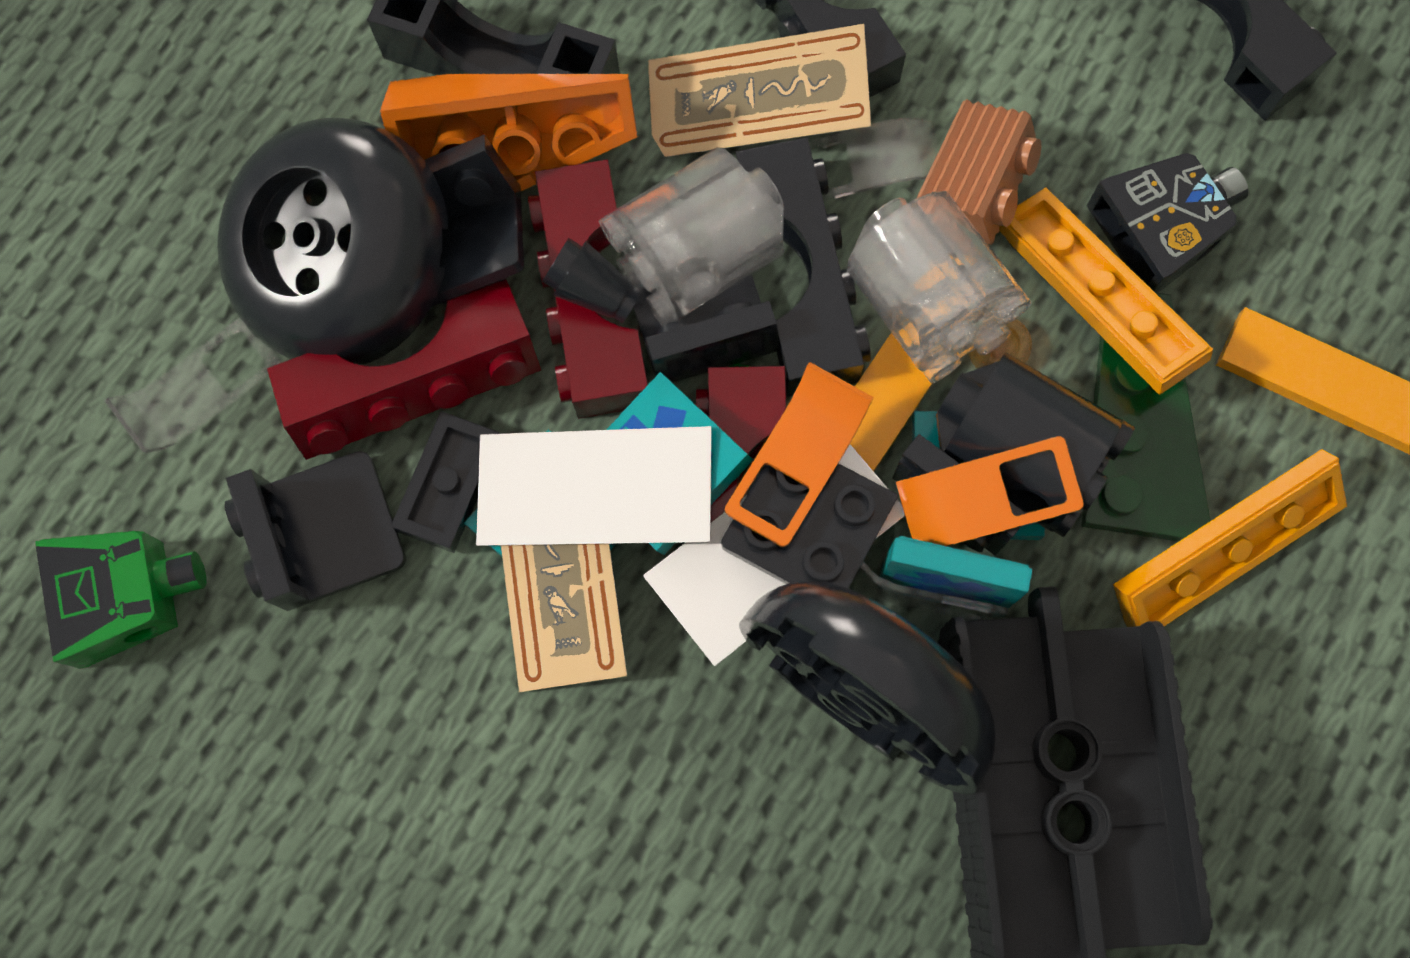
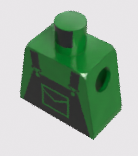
[35,531,207,669]

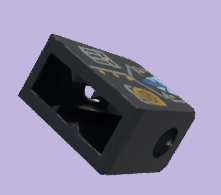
[1086,153,1248,293]

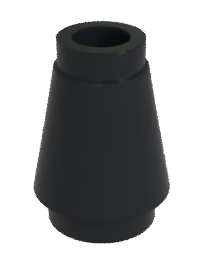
[542,238,642,323]

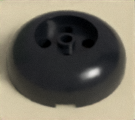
[217,118,449,365]
[739,581,996,795]

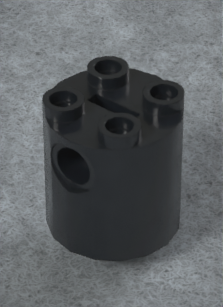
[935,352,1135,537]

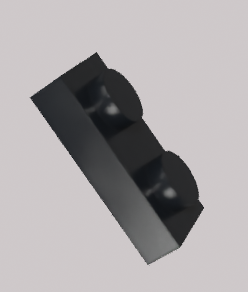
[391,411,500,553]

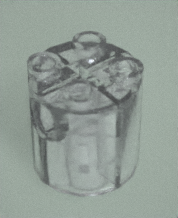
[599,147,785,327]
[847,191,1032,383]

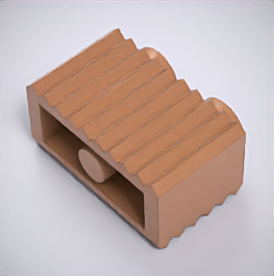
[914,99,1041,245]

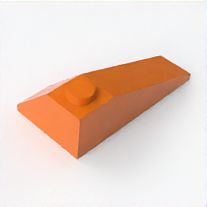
[380,74,637,191]

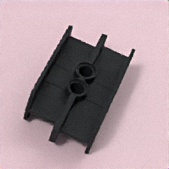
[937,586,1213,958]

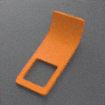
[725,362,874,547]
[896,436,1083,546]

